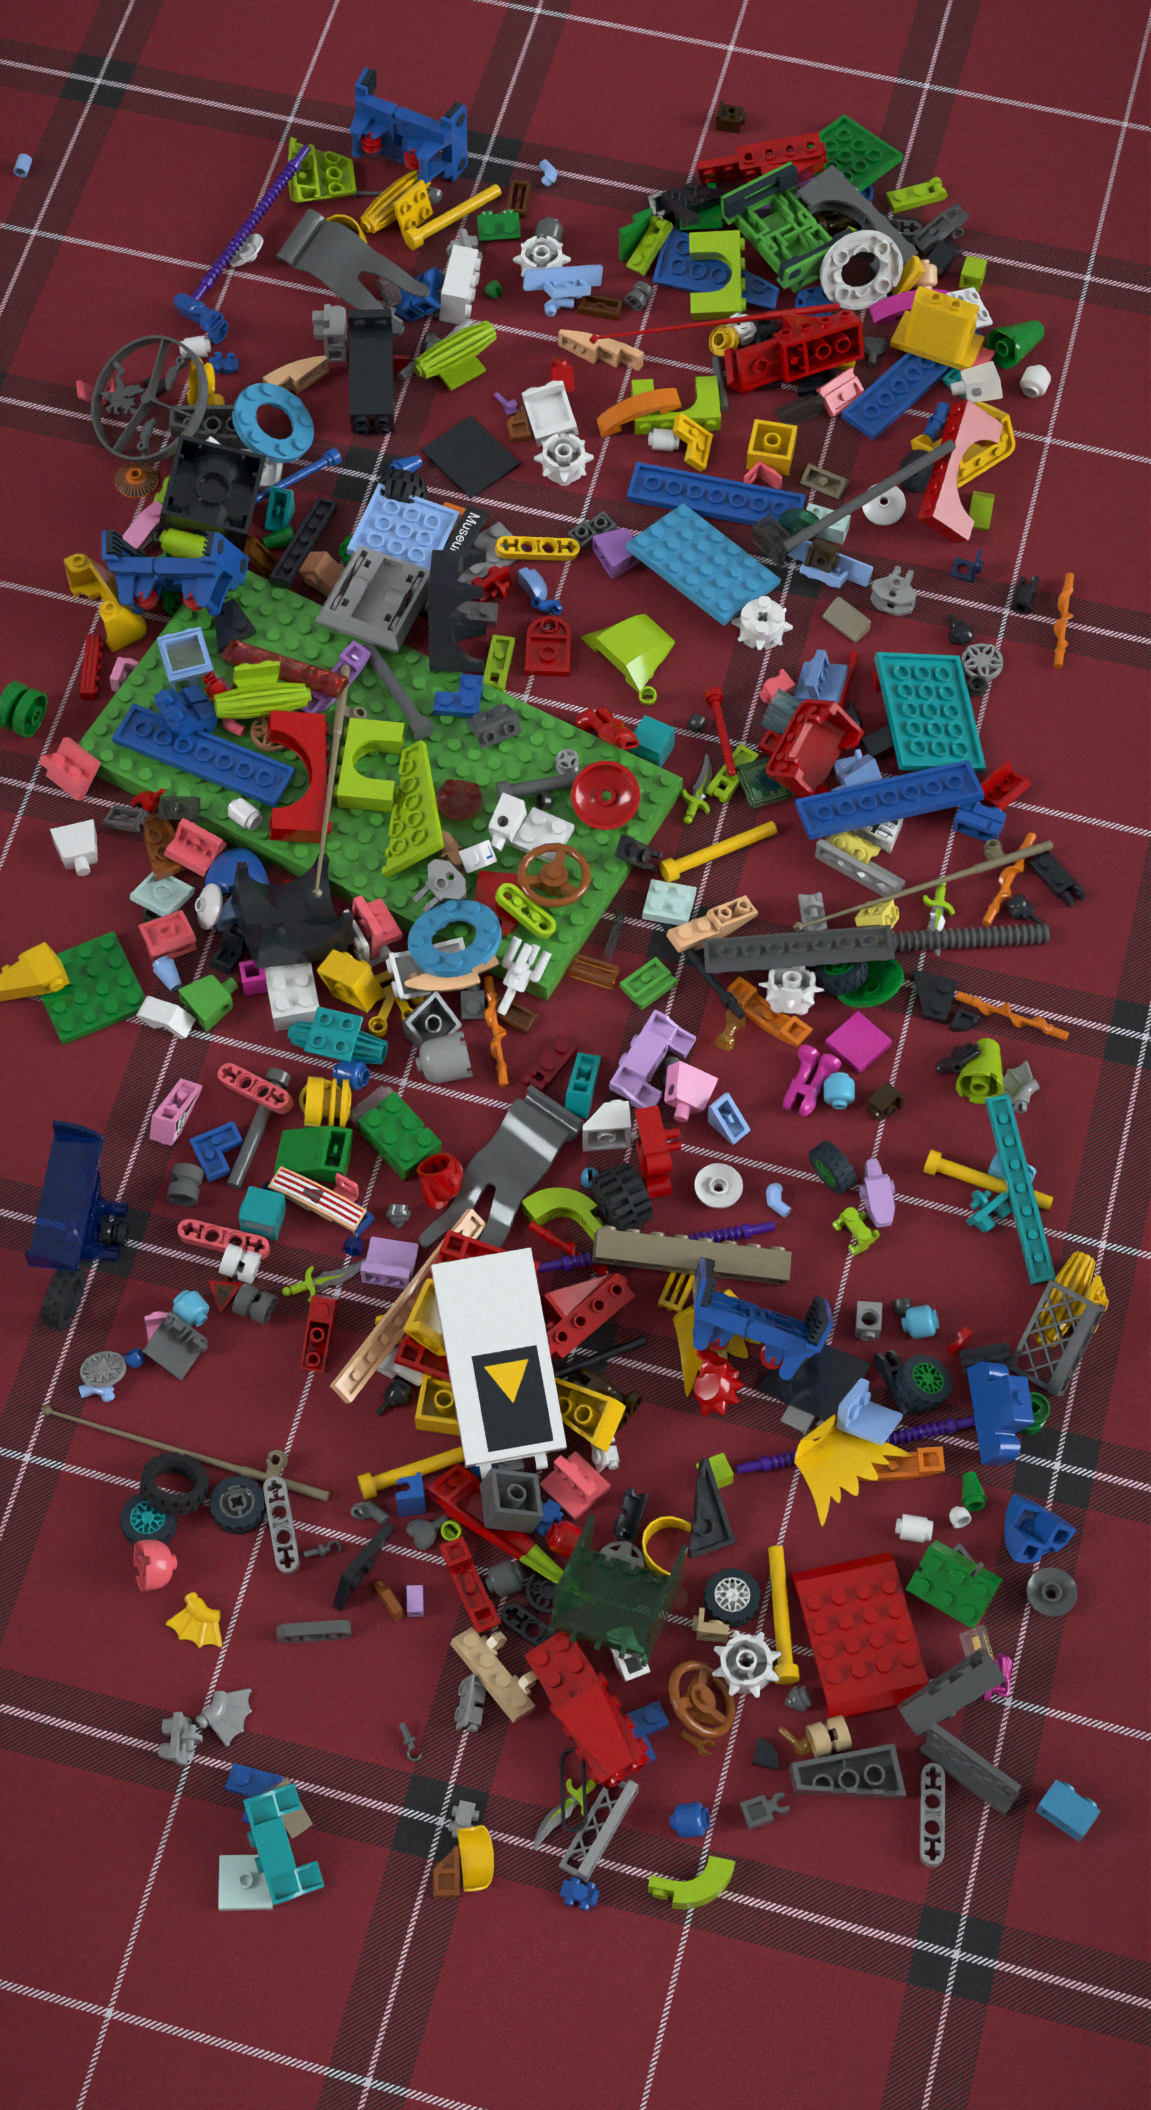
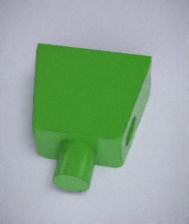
[178,975,238,1032]

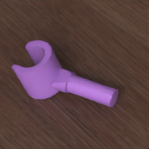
[494,392,518,415]

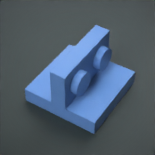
[793,649,848,704]

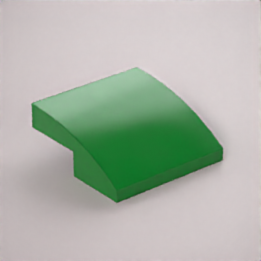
[619,207,653,262]

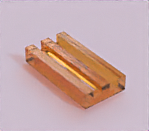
[569,953,620,990]

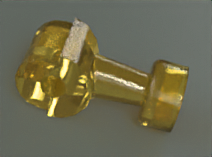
[715,1005,746,1051]

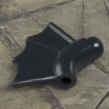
[935,1042,981,1075]

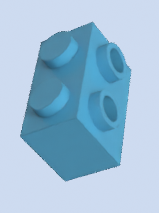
[1036,1780,1100,1843]

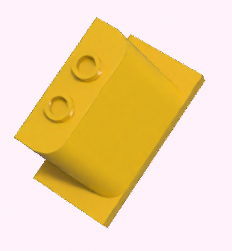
[890,286,985,370]

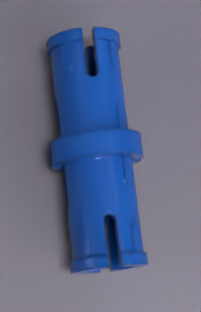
[922,402,951,442]

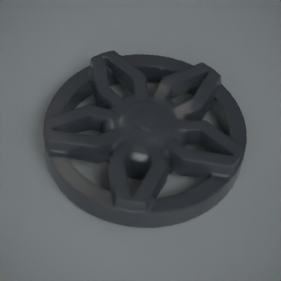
[526,1571,573,1615]

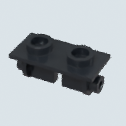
[959,1342,1013,1375]
[612,1488,648,1542]

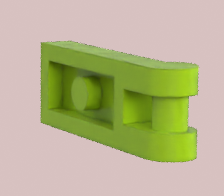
[886,177,948,213]
[626,215,673,276]
[483,635,515,692]
[706,744,759,804]

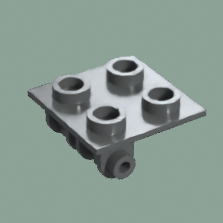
[142,1311,209,1380]

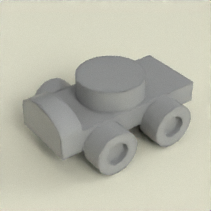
[448,1800,480,1838]

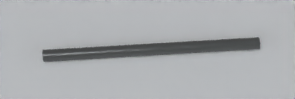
[783,439,956,552]

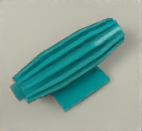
[288,1006,388,1065]

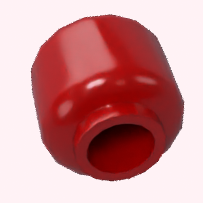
[546,1521,586,1558]

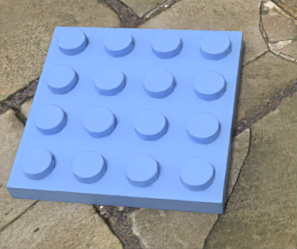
[346,483,460,570]

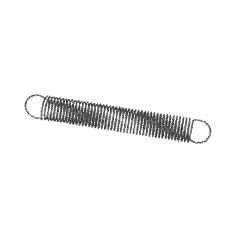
[603,907,626,963]

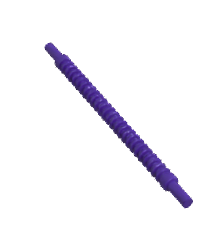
[191,145,311,301]
[538,1221,775,1273]
[735,1416,976,1474]

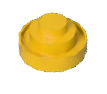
[709,325,739,357]

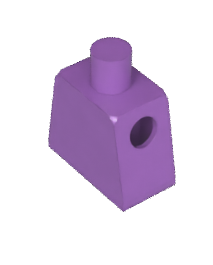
[593,528,640,579]

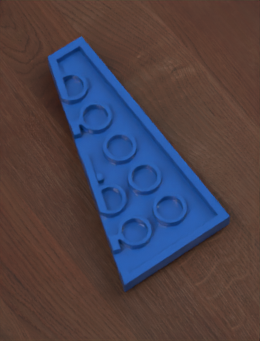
[652,225,780,311]

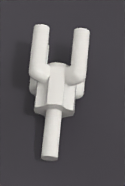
[497,936,551,1015]

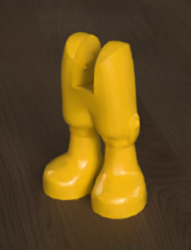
[187,358,225,405]

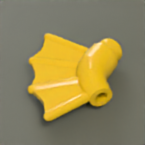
[166,1592,222,1648]

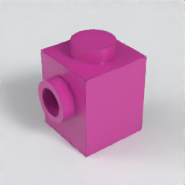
[239,960,268,996]

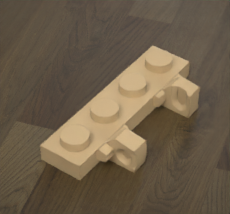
[450,1627,538,1723]

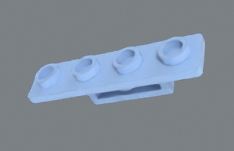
[523,264,603,300]
[787,540,873,588]

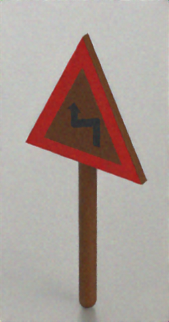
[208,1240,244,1316]

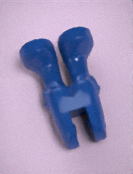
[173,293,228,344]

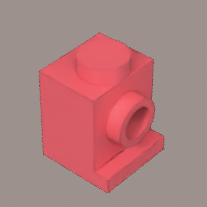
[759,669,796,709]

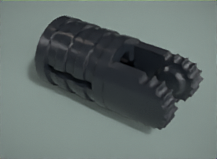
[1011,576,1040,615]

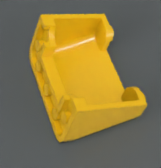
[911,401,1015,488]
[63,553,147,653]

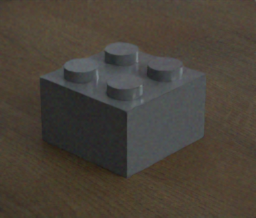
[480,1468,543,1533]

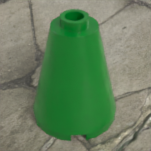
[986,320,1044,369]

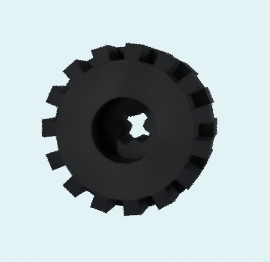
[591,1162,653,1232]

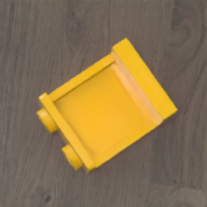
[403,1278,446,1356]

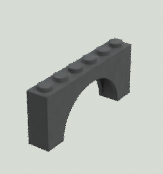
[795,165,918,282]

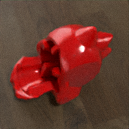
[693,1346,744,1417]

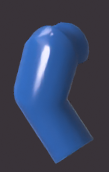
[531,597,563,615]

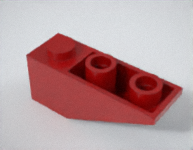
[300,1294,340,1373]

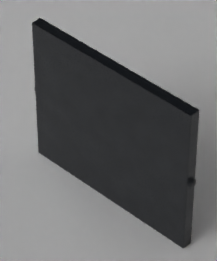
[421,416,520,499]
[758,1343,871,1421]

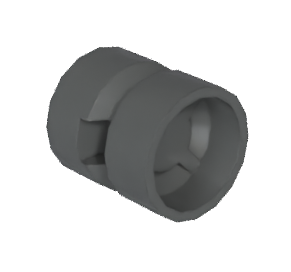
[166,1163,204,1207]
[232,1283,278,1325]

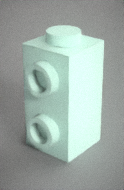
[799,503,851,545]

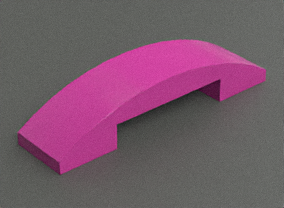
[869,289,950,326]

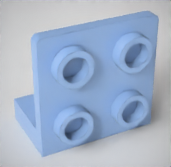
[836,1378,903,1445]

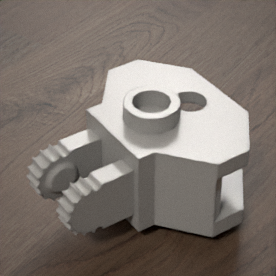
[870,566,916,616]
[413,859,467,912]

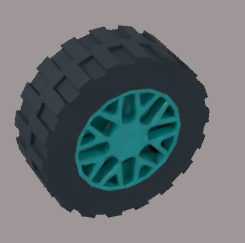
[120,1492,178,1546]

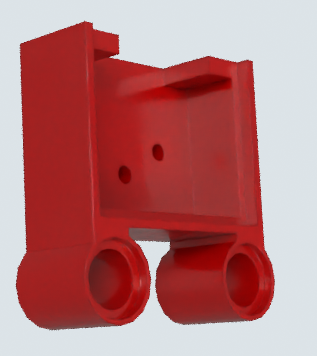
[634,1105,682,1199]

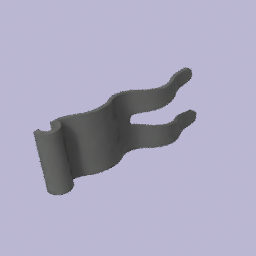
[275,209,430,336]
[419,1085,583,1248]

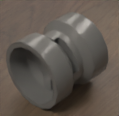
[625,281,653,311]

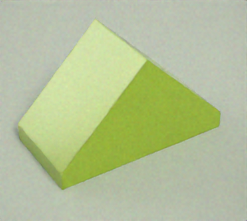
[969,491,995,532]

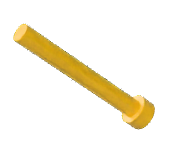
[403,184,501,250]
[659,821,777,882]
[923,1149,1053,1211]
[357,1446,464,1500]
[768,1546,800,1685]

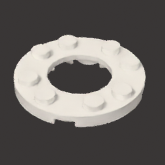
[819,230,903,310]

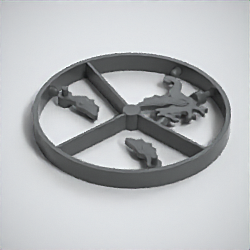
[91,335,208,464]

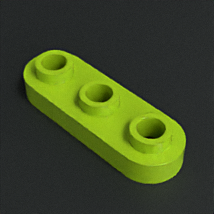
[495,883,556,939]

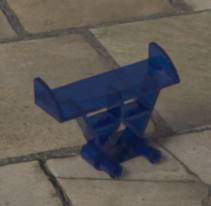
[25,1120,128,1272]

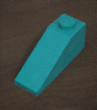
[565,1052,601,1119]

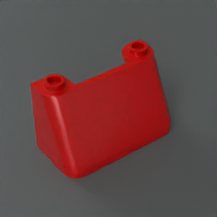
[766,699,864,798]

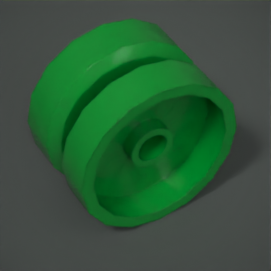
[0,681,48,738]

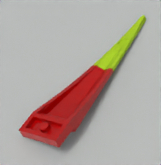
[425,1463,598,1608]

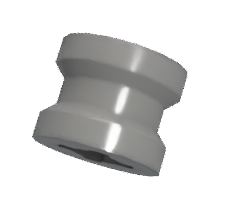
[556,749,579,775]

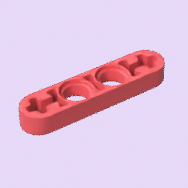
[218,1063,294,1114]
[178,1219,270,1260]

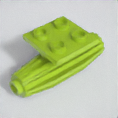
[413,321,497,391]
[214,660,312,719]

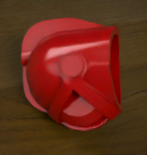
[417,1153,463,1210]

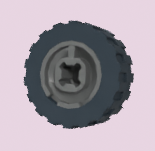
[209,1475,267,1535]

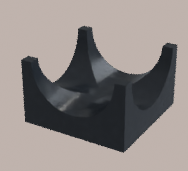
[158,434,266,553]
[428,550,487,672]
[231,853,354,969]

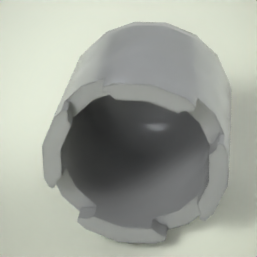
[415,1031,473,1083]

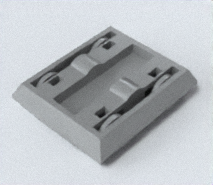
[315,545,430,653]

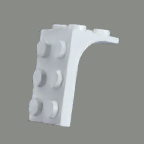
[385,937,465,1002]

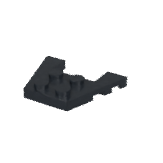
[661,182,727,228]

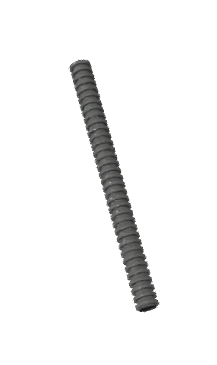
[892,923,1050,952]

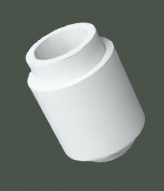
[179,335,211,358]
[648,428,679,451]
[228,798,263,831]
[895,1514,933,1543]

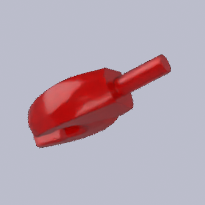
[130,788,165,814]

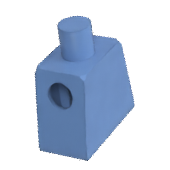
[831,754,882,791]

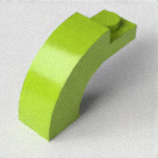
[648,1855,735,1910]

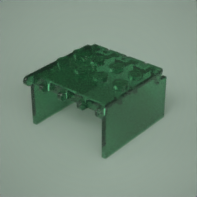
[547,1514,688,1667]

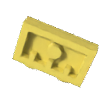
[827,831,881,865]
[855,900,899,929]

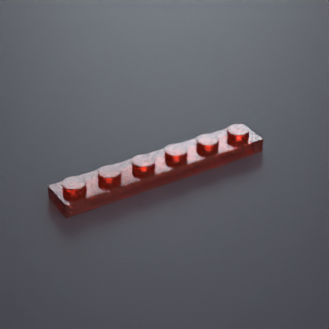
[221,639,349,699]

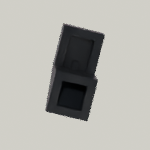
[926,239,965,275]
[859,725,894,760]
[210,918,247,975]

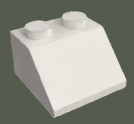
[582,1100,631,1151]

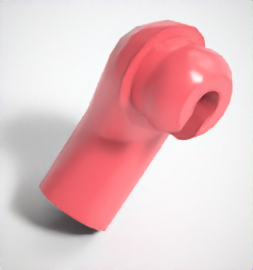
[221,718,246,737]

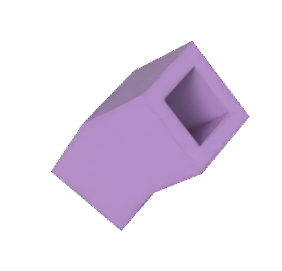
[407,1585,424,1617]

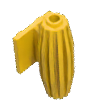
[360,170,433,236]
[1033,1252,1108,1348]

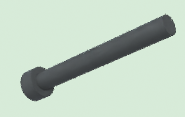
[362,642,434,740]
[496,771,581,800]
[227,1068,291,1190]

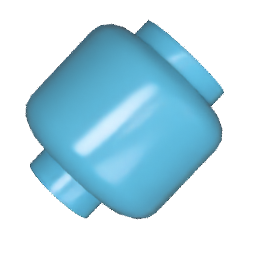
[824,1072,855,1110]
[173,1290,209,1327]
[902,1305,939,1339]

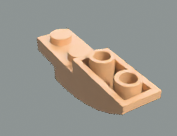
[666,895,758,953]
[404,955,499,992]

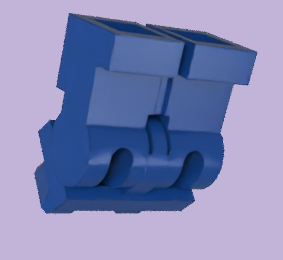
[396,267,445,323]
[154,685,218,736]

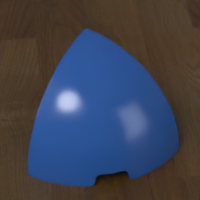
[205,848,269,896]
[1004,1494,1076,1563]

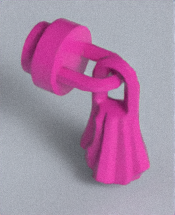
[978,1654,1013,1701]

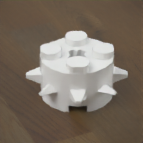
[513,236,571,277]
[534,433,594,486]
[732,596,793,651]
[759,966,824,1015]
[712,1630,781,1698]

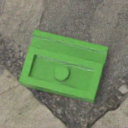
[620,957,678,1010]

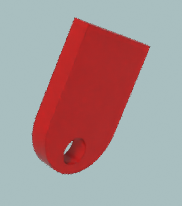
[525,616,571,677]
[475,870,522,937]

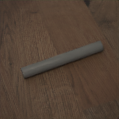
[711,356,729,412]

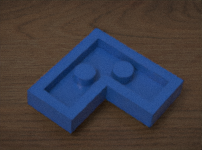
[433,674,483,718]
[189,1121,243,1182]
[624,1701,669,1764]
[225,1763,284,1825]

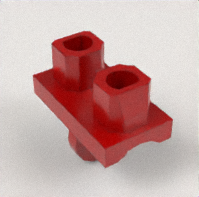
[471,565,513,602]
[202,671,232,703]

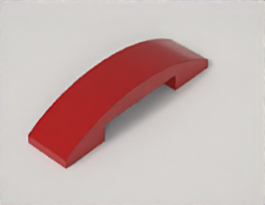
[439,1536,501,1634]

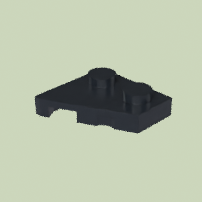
[912,969,958,1025]

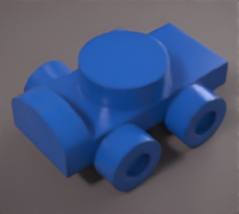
[209,352,239,375]
[534,1499,564,1537]
[560,1877,600,1911]

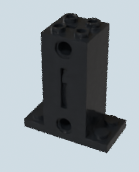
[348,309,395,435]

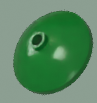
[836,959,904,1008]

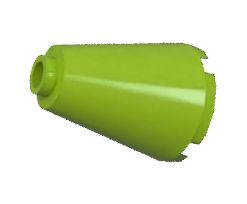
[159,528,208,559]
[956,1038,1004,1105]

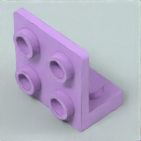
[360,1237,419,1289]

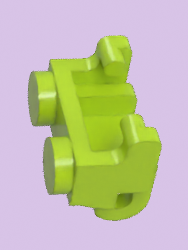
[832,1207,880,1256]

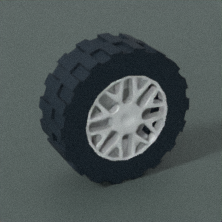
[704,1568,761,1628]

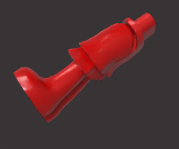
[575,707,639,749]

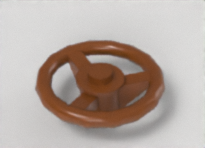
[517,843,591,908]
[668,1660,736,1739]

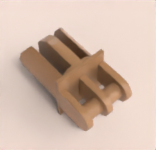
[436,831,464,875]

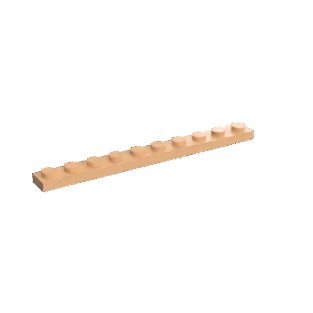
[330,1208,486,1403]

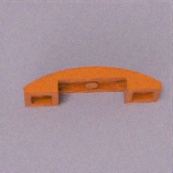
[596,388,682,438]
[727,976,812,1047]
[857,1446,945,1481]

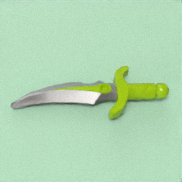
[682,754,712,824]
[923,883,955,956]
[282,1258,366,1303]
[533,1778,600,1850]

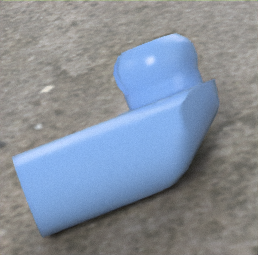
[539,159,558,187]
[544,297,574,317]
[766,1183,792,1218]
[79,1384,115,1402]

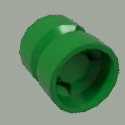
[1019,1392,1050,1435]

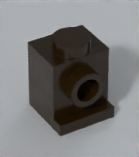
[716,101,747,134]
[804,538,841,574]
[866,1081,905,1122]

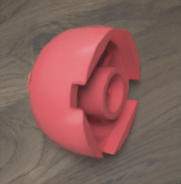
[134,1540,177,1591]

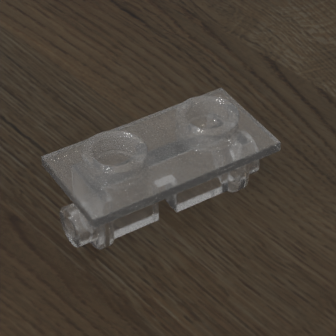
[349,1085,393,1126]

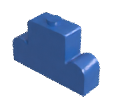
[967,1361,1034,1466]

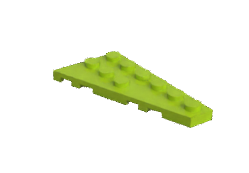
[382,740,444,878]

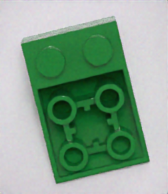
[274,1126,354,1184]

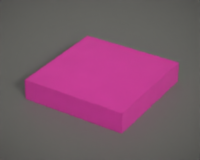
[825,1011,892,1074]

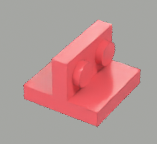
[39,737,101,801]
[164,818,227,877]
[351,896,402,960]
[138,910,197,964]
[539,1451,611,1522]

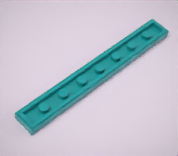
[984,1094,1056,1285]

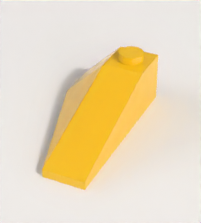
[0,942,70,1002]

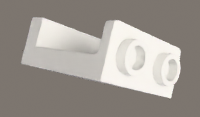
[522,381,579,447]

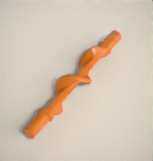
[1053,572,1074,669]
[982,832,1036,926]
[484,976,509,1087]
[955,991,1070,1041]

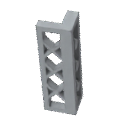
[815,836,906,900]
[559,1780,639,1883]

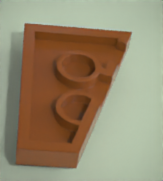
[141,812,188,882]

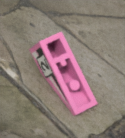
[123,500,162,552]
[150,1078,203,1146]

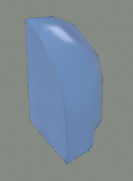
[518,567,547,600]

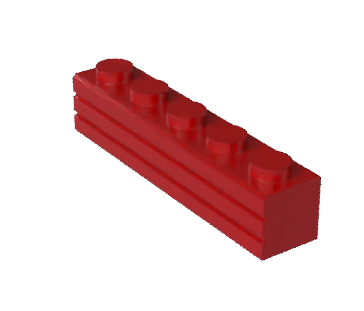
[80,634,104,701]

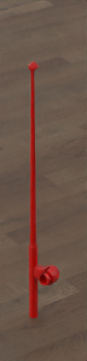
[589,303,840,344]

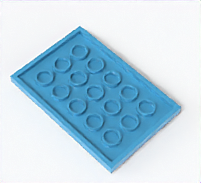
[625,503,781,626]

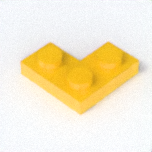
[672,413,713,472]

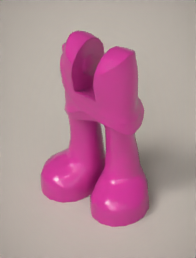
[782,1045,841,1117]

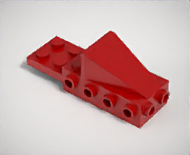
[697,131,828,186]
[736,309,864,391]
[539,1273,635,1360]
[524,1627,651,1789]

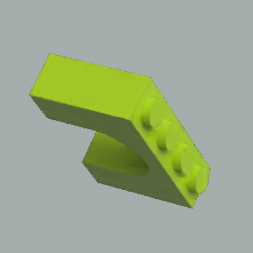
[689,230,746,321]
[631,376,721,435]
[333,718,405,812]

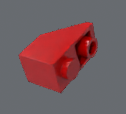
[548,358,575,392]

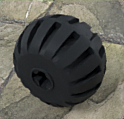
[374,469,428,504]

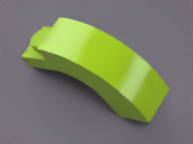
[521,1188,604,1241]

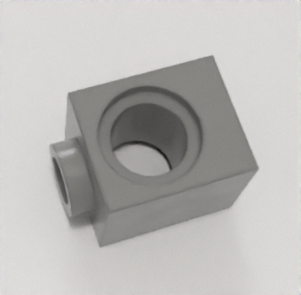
[854,1301,882,1341]

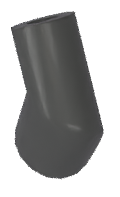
[351,1501,390,1525]

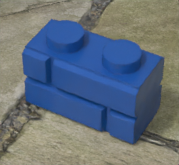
[952,801,1007,842]

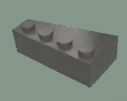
[169,405,258,450]
[896,1647,1006,1736]
[789,1743,906,1800]

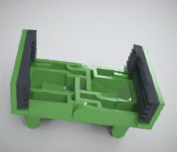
[721,161,853,293]

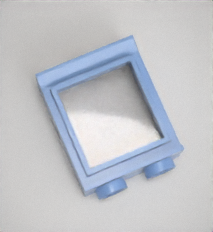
[157,627,214,691]

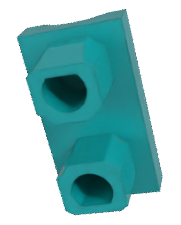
[966,1190,1012,1233]

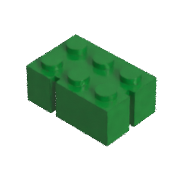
[357,1091,442,1182]
[906,1540,1003,1629]

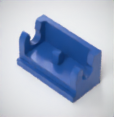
[395,1472,426,1517]

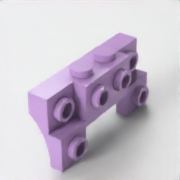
[609,1010,696,1109]

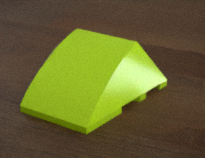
[288,137,356,203]
[581,614,675,693]

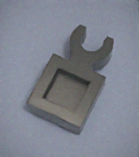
[739,1792,790,1830]

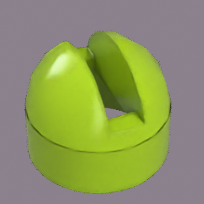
[639,686,657,706]
[441,1519,462,1541]

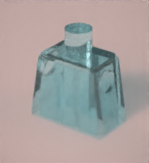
[760,688,801,735]

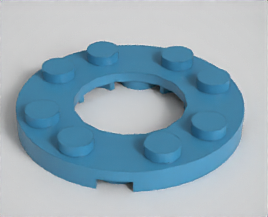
[232,383,314,463]
[408,900,502,978]

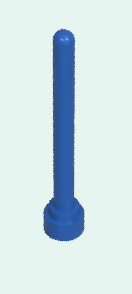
[256,448,342,503]

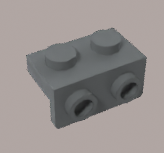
[466,703,521,749]

